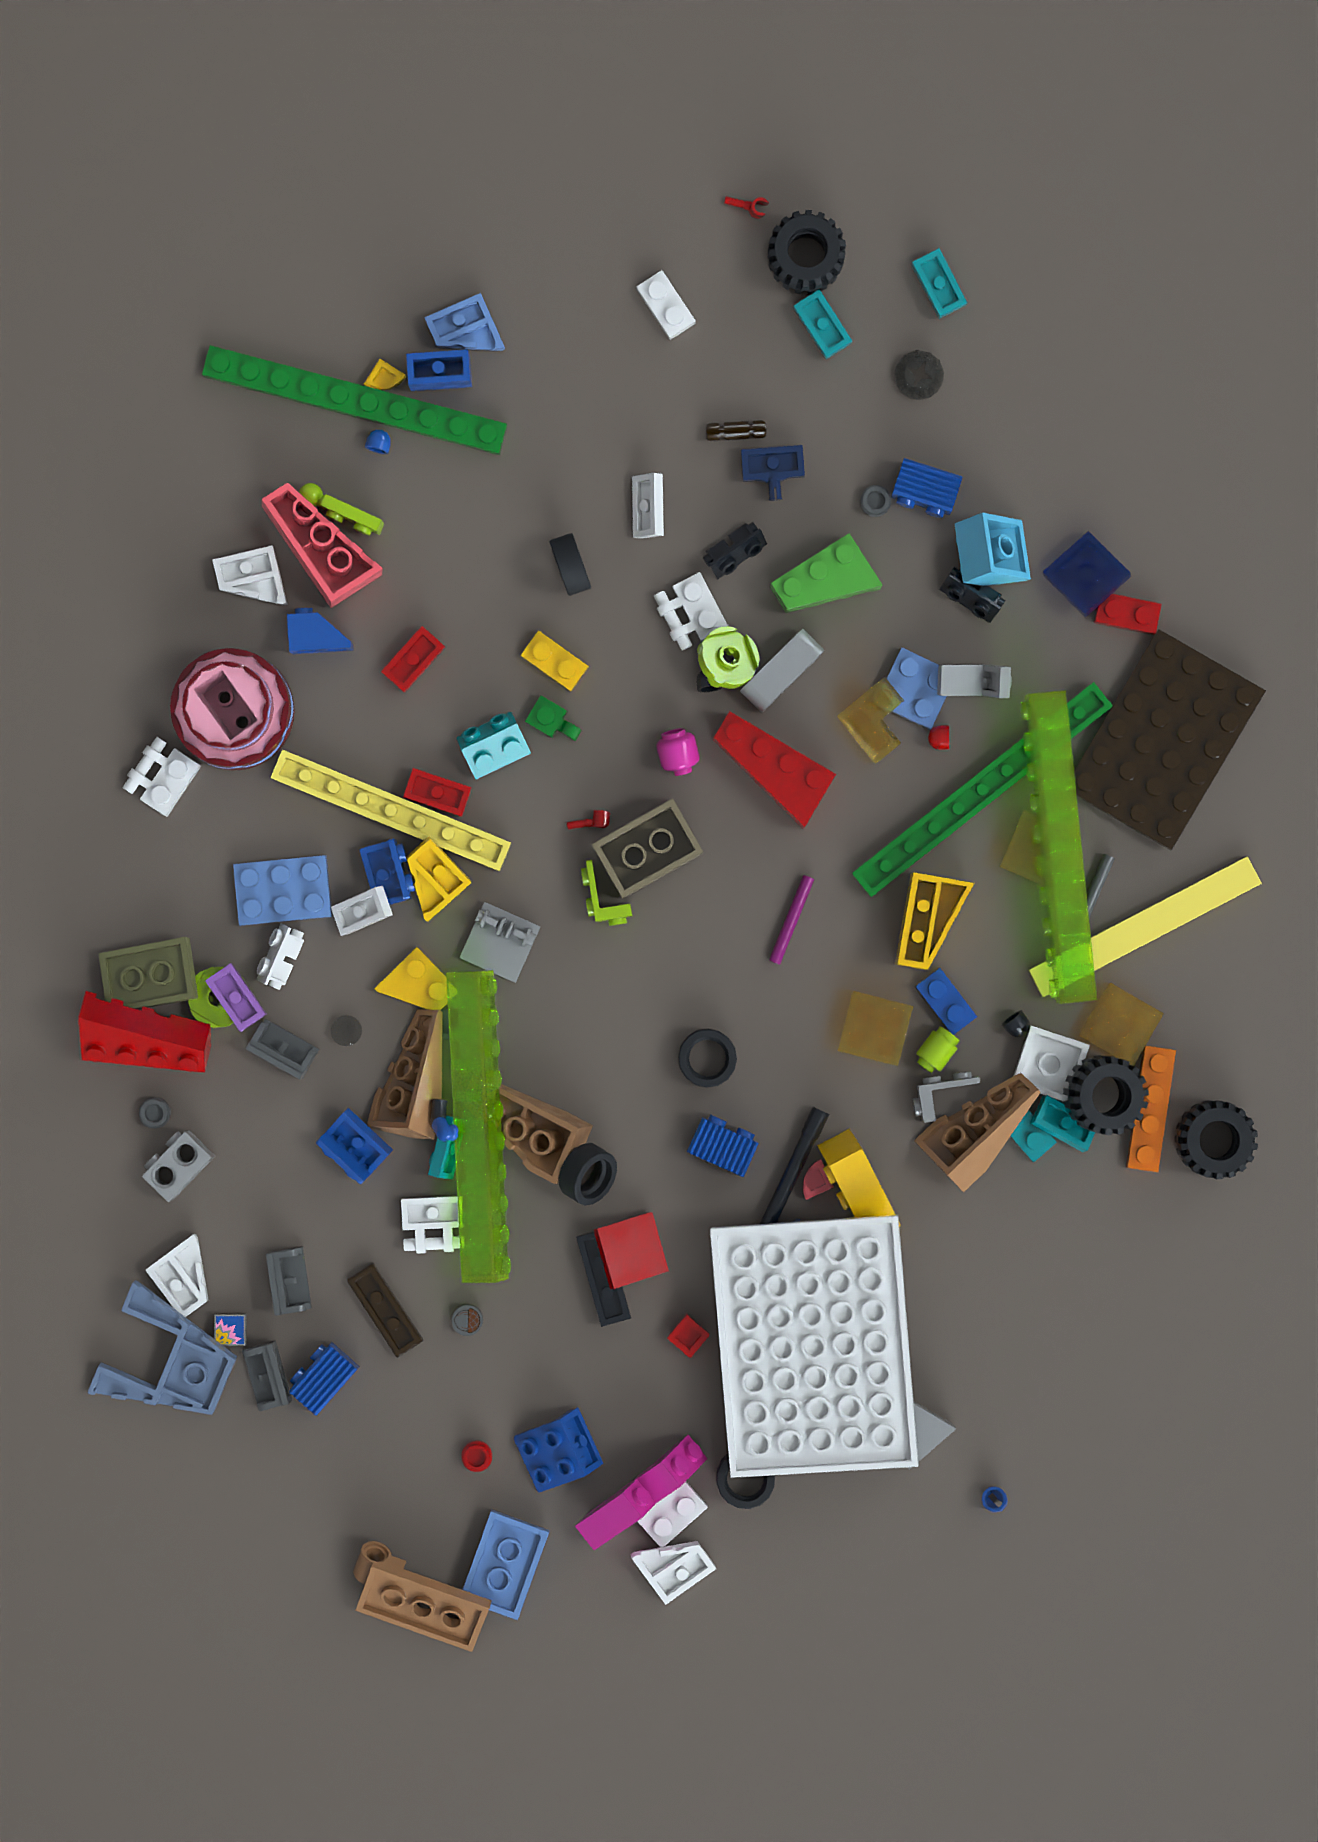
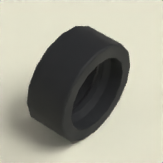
[549,533,591,596]
[678,1029,737,1088]
[559,1143,617,1206]
[716,1453,775,1509]

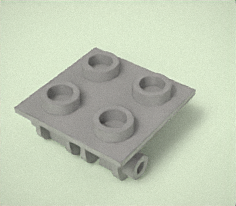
[459,902,541,983]

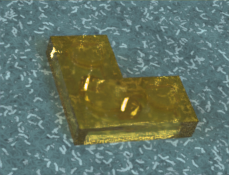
[837,677,904,764]

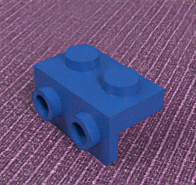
[359,838,416,905]
[316,1108,393,1184]

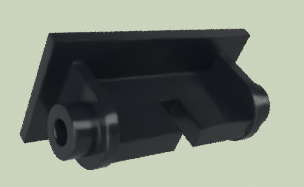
[702,522,767,580]
[939,567,1006,623]

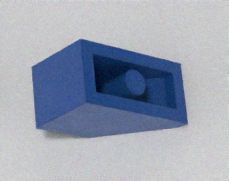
[287,608,354,654]

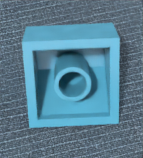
[955,512,1031,586]

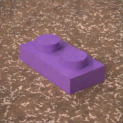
[205,963,267,1032]

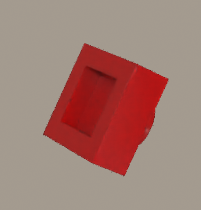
[667,1314,710,1358]

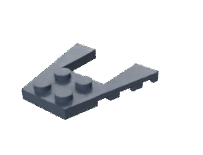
[87,1280,237,1415]

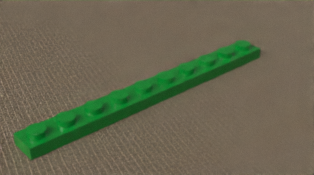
[202,345,507,455]
[851,682,1113,898]

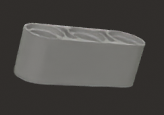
[740,629,825,713]

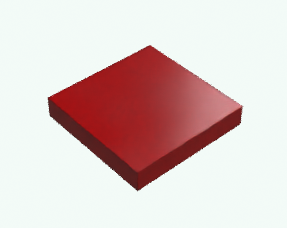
[593,1212,669,1289]

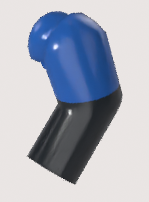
[430,1099,458,1142]

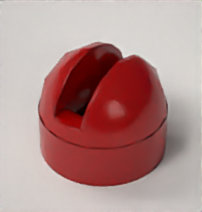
[928,725,949,750]

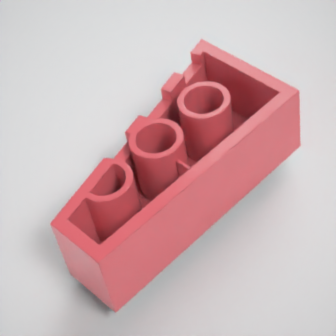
[262,482,383,608]

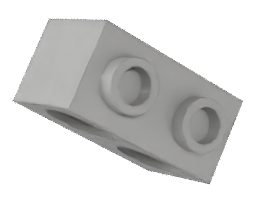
[142,1130,215,1202]

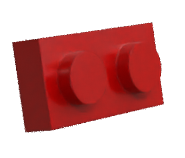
[1094,591,1162,635]
[381,626,446,693]
[403,768,472,817]

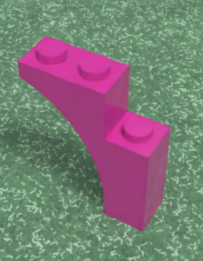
[575,1434,707,1550]

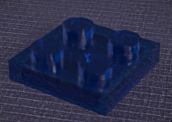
[1043,531,1131,618]

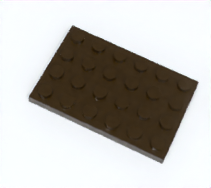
[1064,629,1266,851]

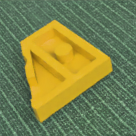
[406,836,471,922]
[374,947,460,1011]

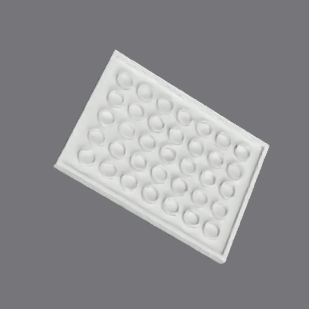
[710,1215,918,1478]

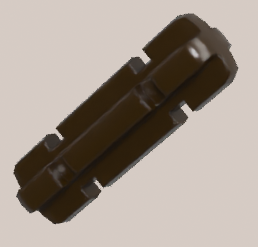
[706,420,767,441]

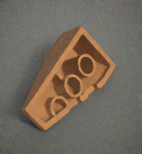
[367,1009,443,1139]
[914,1072,1040,1193]
[464,1074,593,1184]

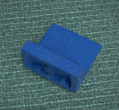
[514,1407,604,1492]

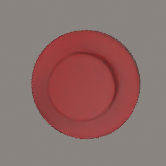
[461,1440,493,1472]

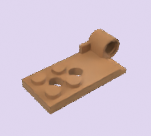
[353,1541,492,1652]

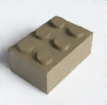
[592,799,704,899]

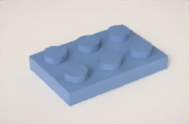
[233,855,332,926]
[463,1509,550,1620]

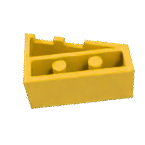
[895,872,975,970]
[817,1128,901,1227]

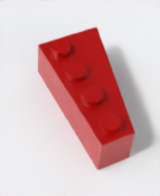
[713,711,836,829]
[78,991,211,1073]

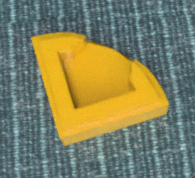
[364,359,407,391]

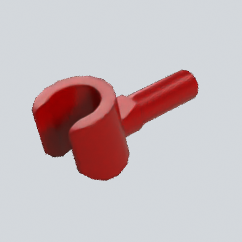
[724,196,769,219]
[567,810,610,830]

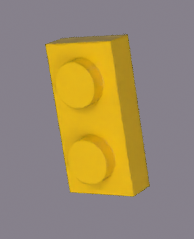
[521,630,589,692]

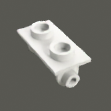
[256,923,304,990]

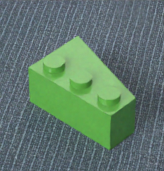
[770,533,883,613]

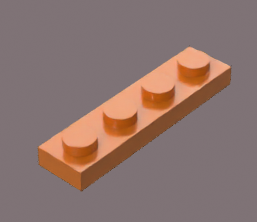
[1126,1045,1176,1172]

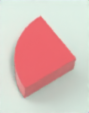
[803,1159,834,1200]

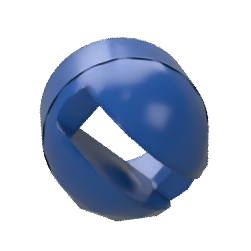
[365,429,391,454]
[982,1487,1008,1513]

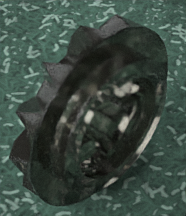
[895,350,944,400]

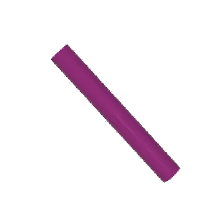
[769,875,815,965]

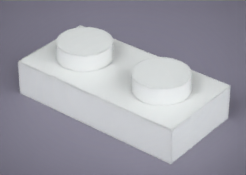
[636,270,696,340]
[632,473,664,539]
[331,886,393,936]

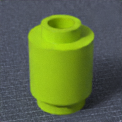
[915,1026,960,1073]

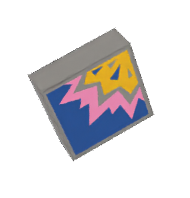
[214,1313,247,1346]

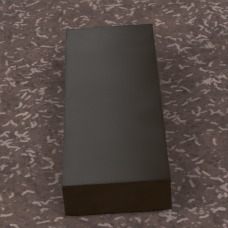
[347,1263,424,1358]

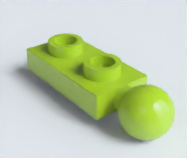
[299,483,384,536]

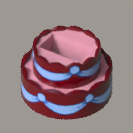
[170,648,295,770]

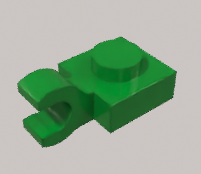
[525,695,582,741]

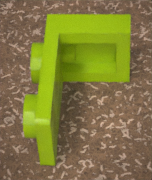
[581,860,632,926]

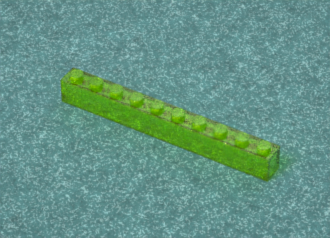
[1020,690,1097,1004]
[446,970,511,1283]

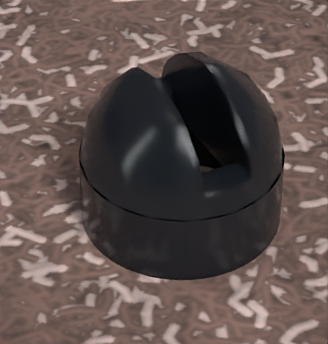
[696,670,722,693]
[1002,1010,1030,1037]

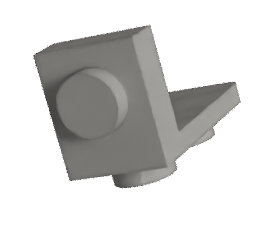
[937,664,1012,698]
[913,1071,980,1123]

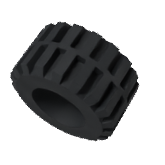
[767,210,846,295]
[1063,1055,1149,1135]
[1175,1100,1258,1179]

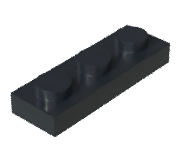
[576,1232,631,1327]

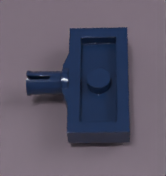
[741,445,805,501]

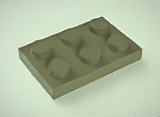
[98,937,198,1010]

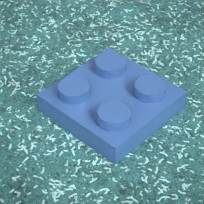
[875,648,947,730]

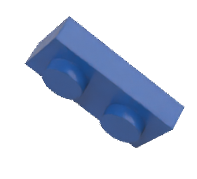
[915,968,977,1035]

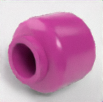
[656,728,700,776]

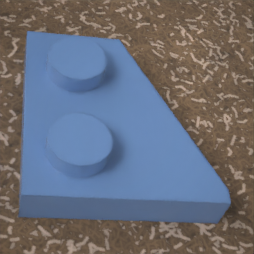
[424,293,505,351]

